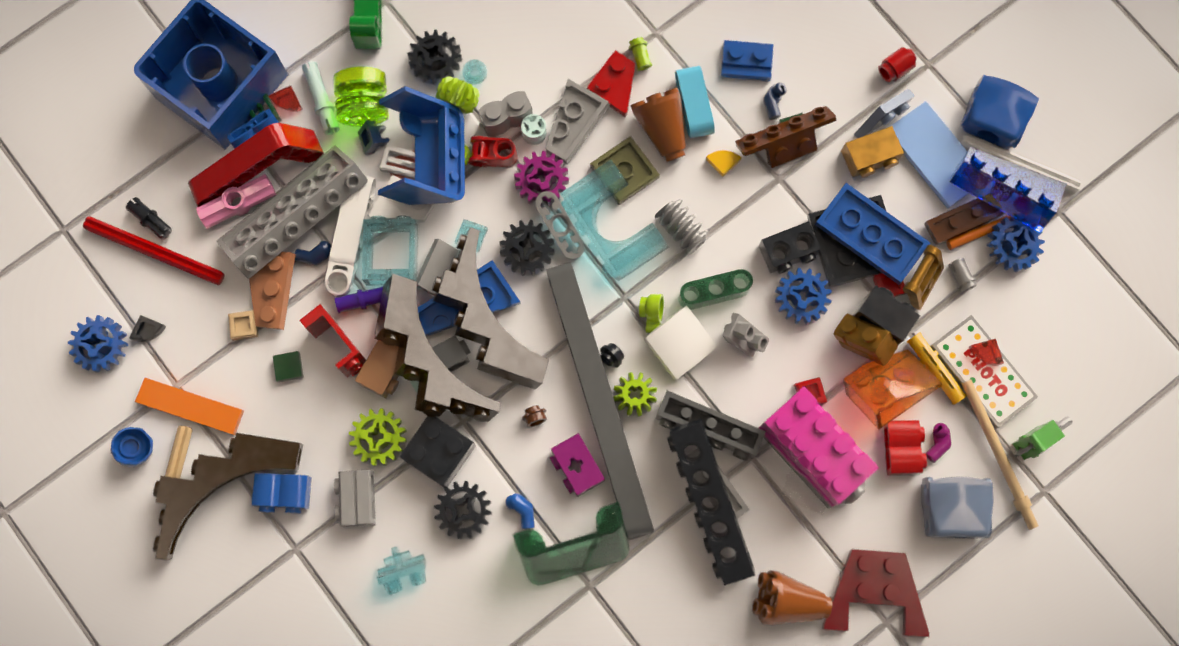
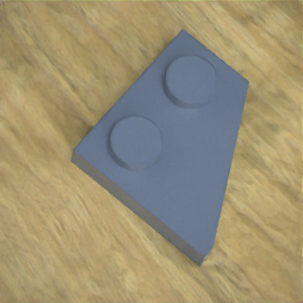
[854,89,915,138]

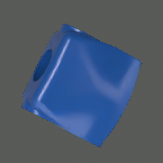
[961,74,1039,149]

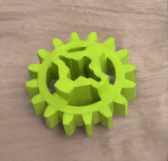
[349,408,407,466]

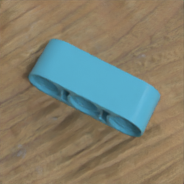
[675,65,715,139]

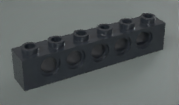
[667,419,755,586]

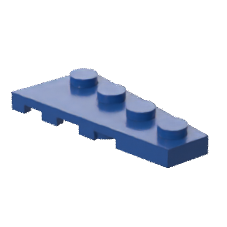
[418,260,521,336]

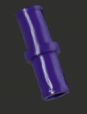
[334,286,383,314]

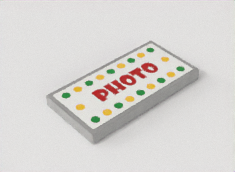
[930,315,1038,429]

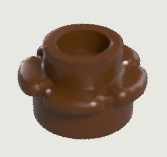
[522,405,547,427]

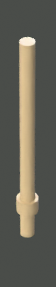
[961,380,1039,530]

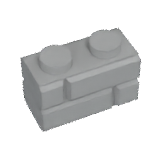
[334,470,376,527]

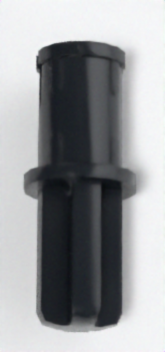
[126,197,172,239]

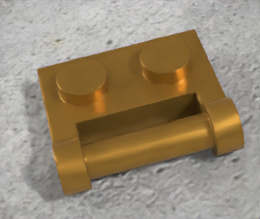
[903,245,944,310]

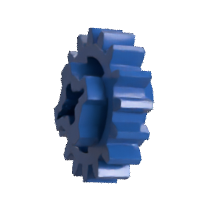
[987,215,1045,272]
[775,268,832,324]
[67,315,128,373]

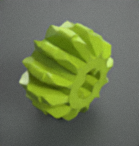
[435,76,480,114]
[613,372,657,417]

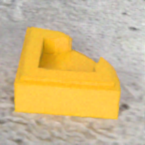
[706,150,742,176]

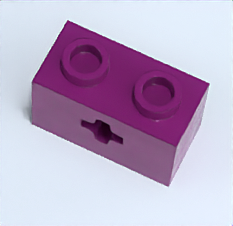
[549,433,605,497]

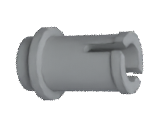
[948,258,977,292]

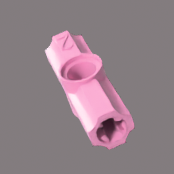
[196,174,276,229]

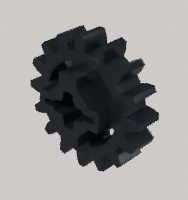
[407,29,462,85]
[499,220,555,276]
[434,481,492,539]

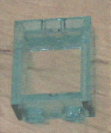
[362,216,418,285]

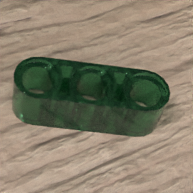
[678,269,753,310]

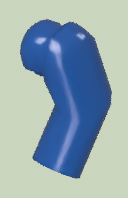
[505,493,535,529]

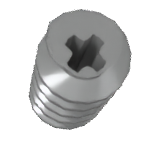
[654,199,709,256]

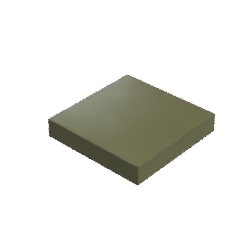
[590,136,660,205]

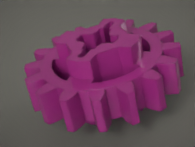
[514,151,569,207]

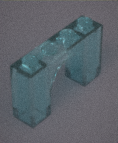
[560,160,669,281]

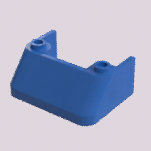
[378,86,465,205]

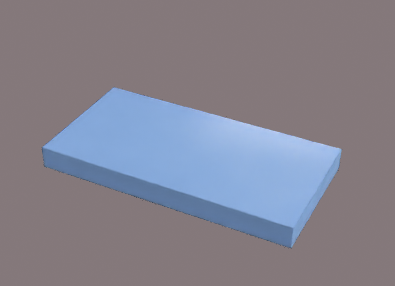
[891,101,989,209]

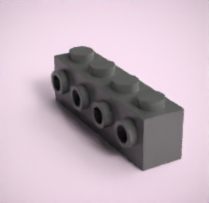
[655,390,766,461]

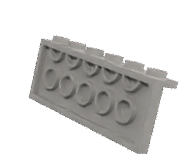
[217,145,368,279]

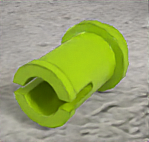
[628,37,652,71]

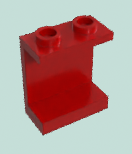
[299,304,366,378]

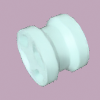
[521,114,547,145]

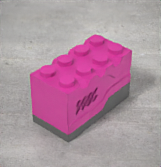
[759,386,879,509]

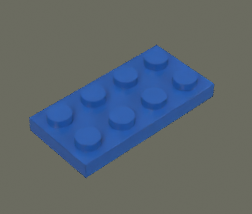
[815,183,931,285]

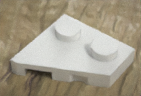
[368,174,435,222]

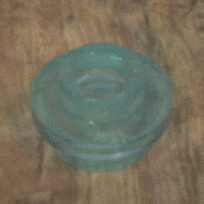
[462,59,487,84]

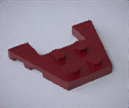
[822,549,930,637]

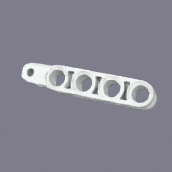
[325,176,376,297]

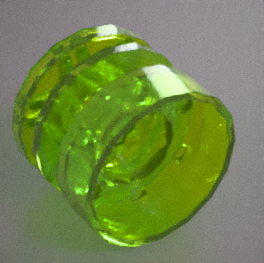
[333,66,389,127]

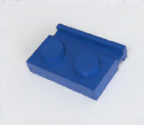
[721,40,774,81]

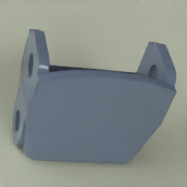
[921,477,994,539]

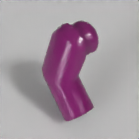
[926,423,951,463]

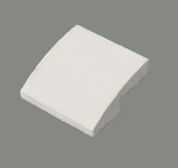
[643,305,717,380]

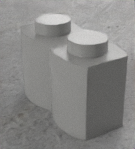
[478,91,533,137]

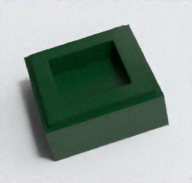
[273,351,304,382]

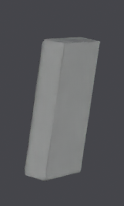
[416,239,459,295]

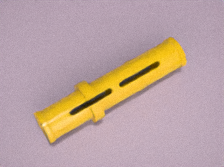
[906,332,967,405]

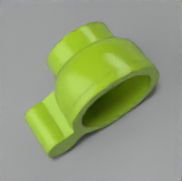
[639,294,664,333]

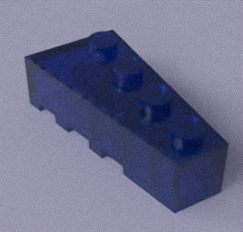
[949,147,1067,233]

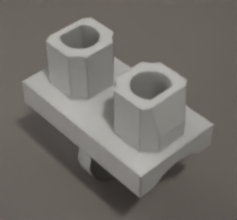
[723,313,769,357]

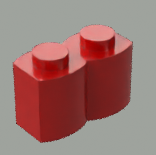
[884,420,927,476]

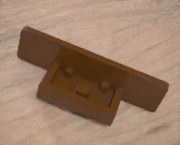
[735,106,837,168]

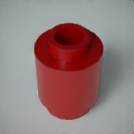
[878,47,917,82]

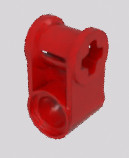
[468,136,518,168]

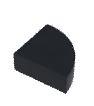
[129,315,166,342]

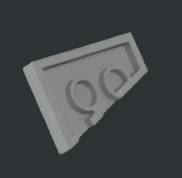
[545,79,610,164]

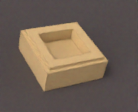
[228,310,259,341]

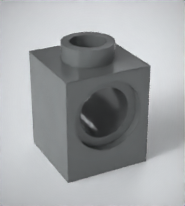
[432,335,471,372]

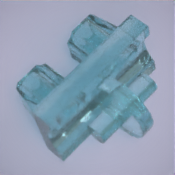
[376,546,426,595]

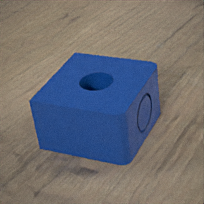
[134,0,288,150]

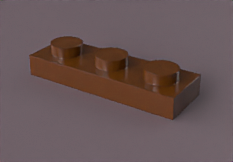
[924,191,1006,246]

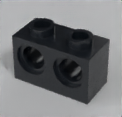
[759,221,821,274]

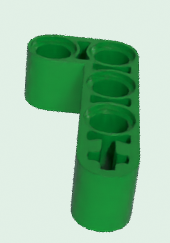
[349,0,382,49]

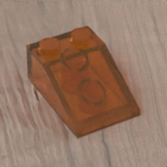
[843,349,942,430]

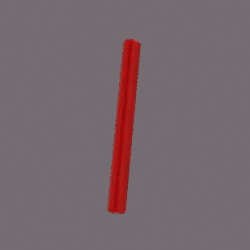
[83,216,225,285]

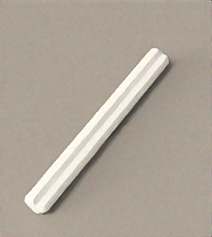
[960,134,1081,194]

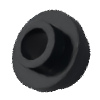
[600,343,624,368]

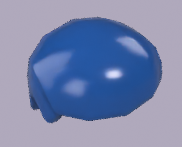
[111,427,153,467]

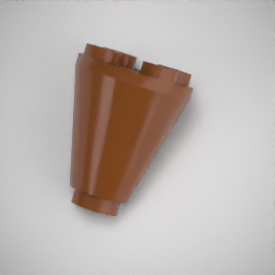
[630,88,686,162]
[752,570,832,625]

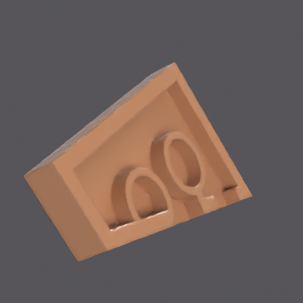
[249,252,295,330]

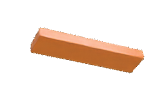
[135,378,244,435]

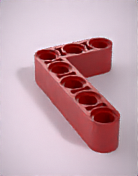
[188,123,324,207]

